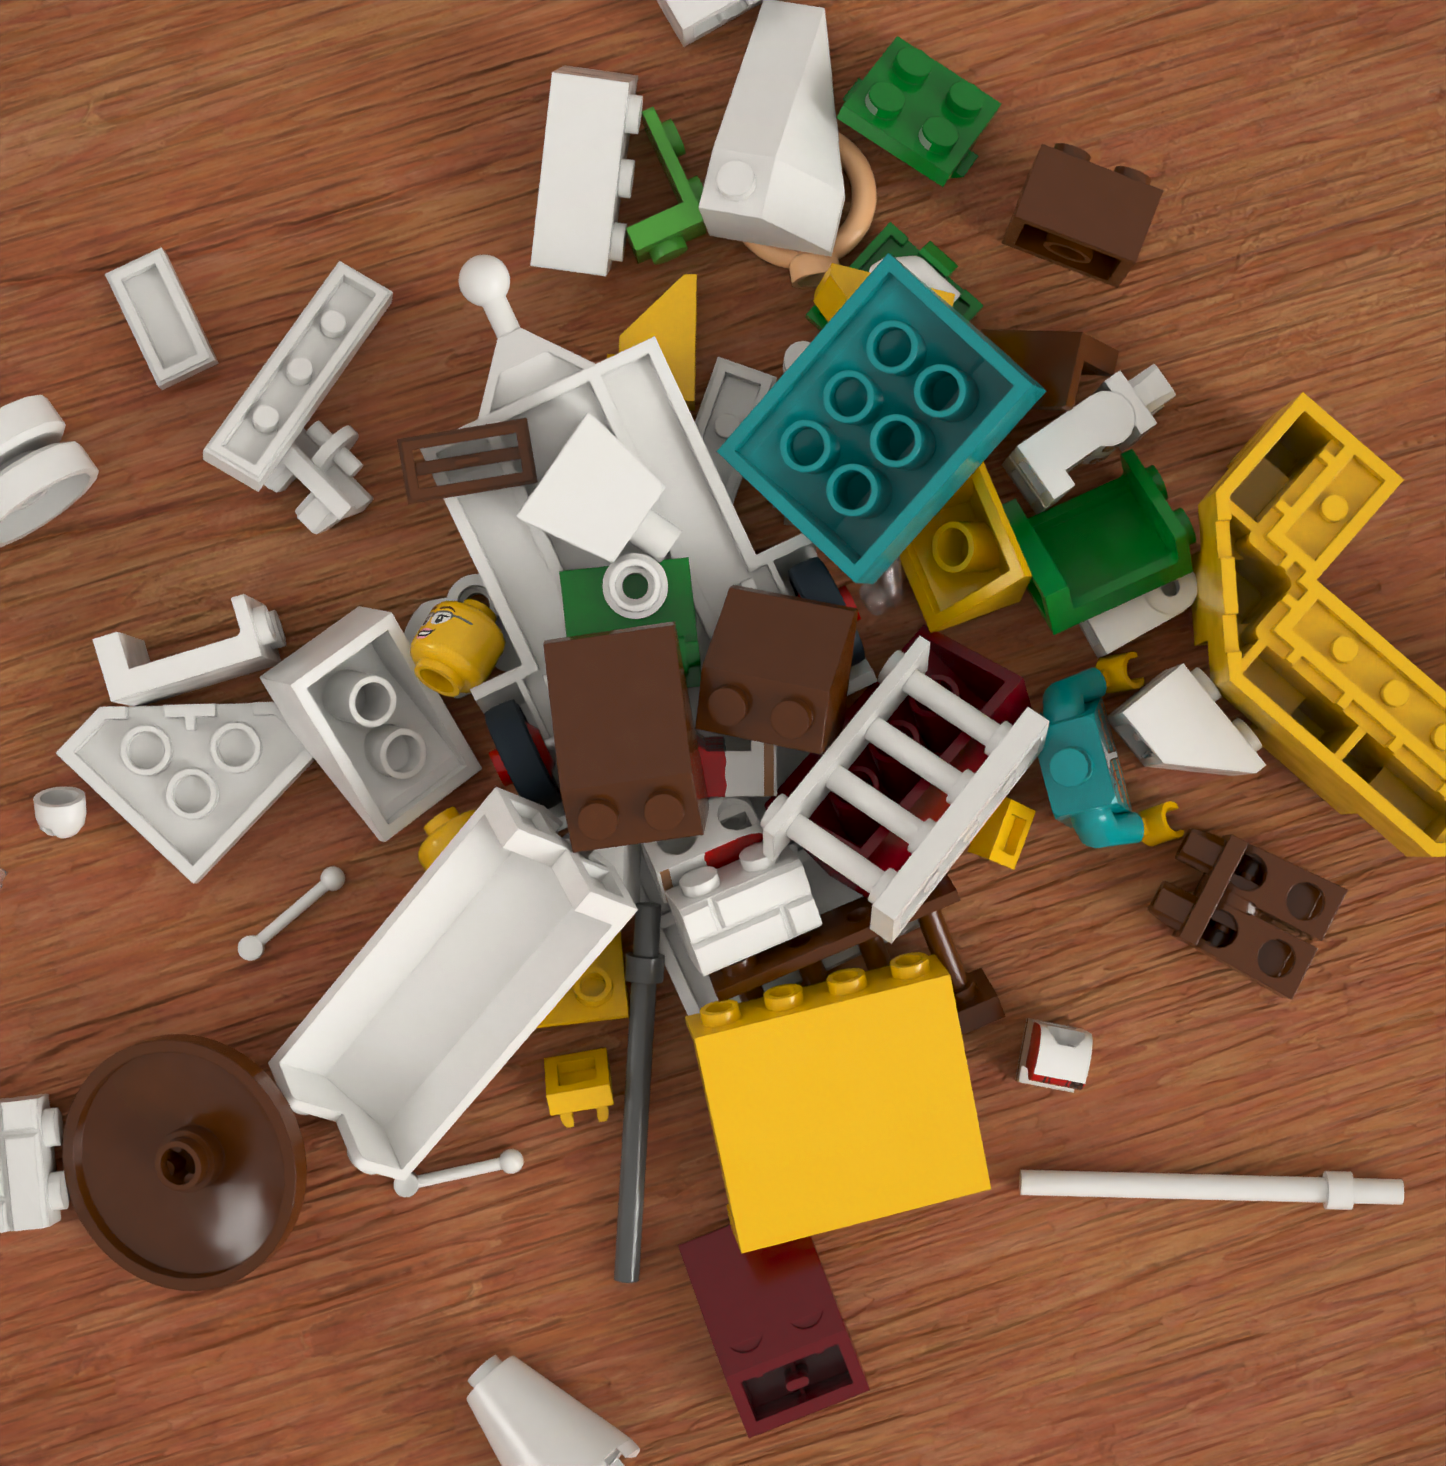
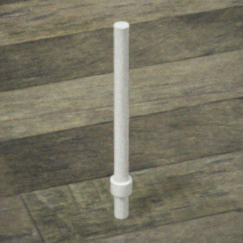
[1019,1169,1404,1210]

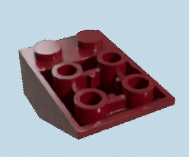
[678,1224,870,1438]

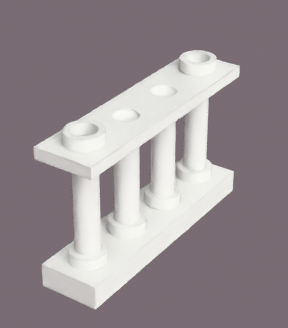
[760,636,1050,944]

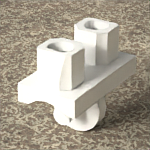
[264,420,374,534]

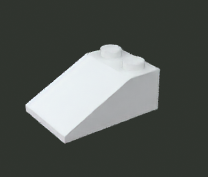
[259,606,482,842]

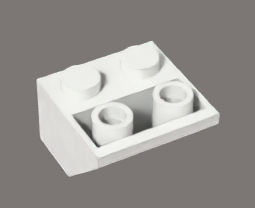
[1107,663,1266,776]

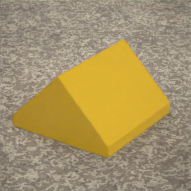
[899,462,1032,632]

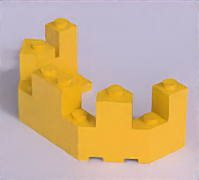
[1191,392,1446,857]

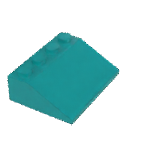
[716,253,1046,584]

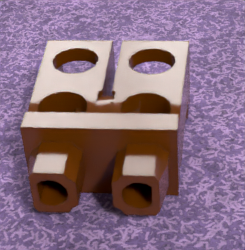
[1148,828,1348,1000]

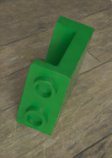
[1002,449,1196,635]

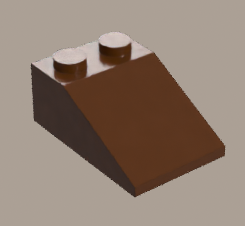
[543,621,709,853]

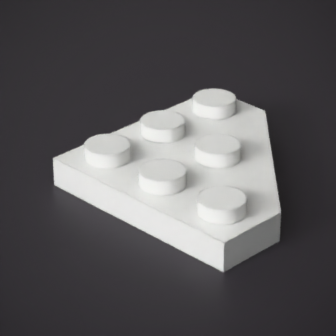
[56,702,315,884]

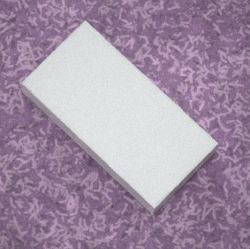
[105,247,219,390]

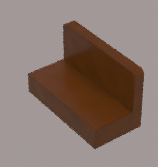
[981,329,1119,411]

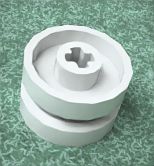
[0,395,99,547]

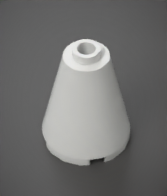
[466,1355,640,1466]

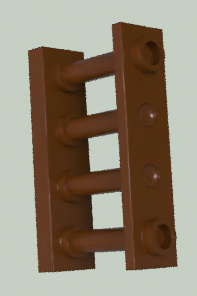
[709,873,1006,1035]

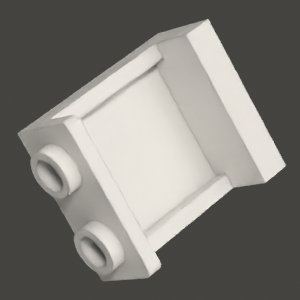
[92,594,286,706]

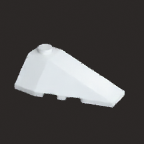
[699,0,845,257]

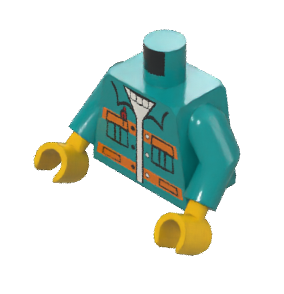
[1038,652,1184,848]

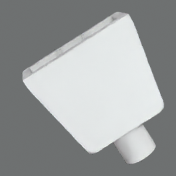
[516,413,682,563]

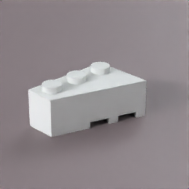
[530,65,643,276]

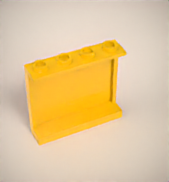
[685,952,991,1254]

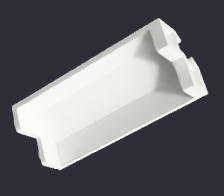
[268,787,638,1181]

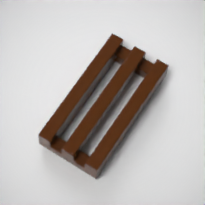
[397,418,538,504]

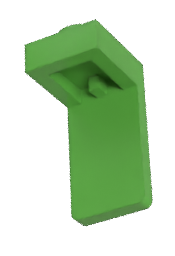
[626,107,706,265]

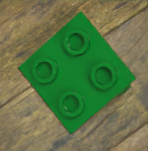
[559,557,701,688]

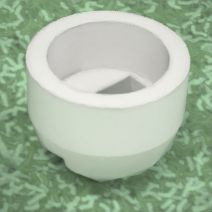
[33,787,87,839]

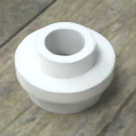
[602,553,668,619]

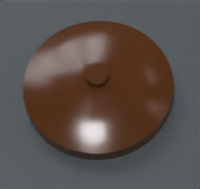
[62,1034,307,1291]

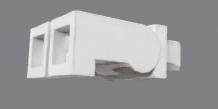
[1002,364,1176,515]

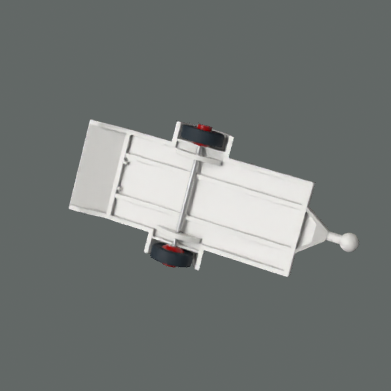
[420,255,920,1016]

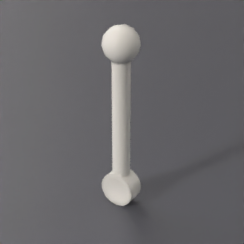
[238,866,345,961]
[394,1149,524,1197]

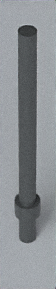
[614,902,665,1283]

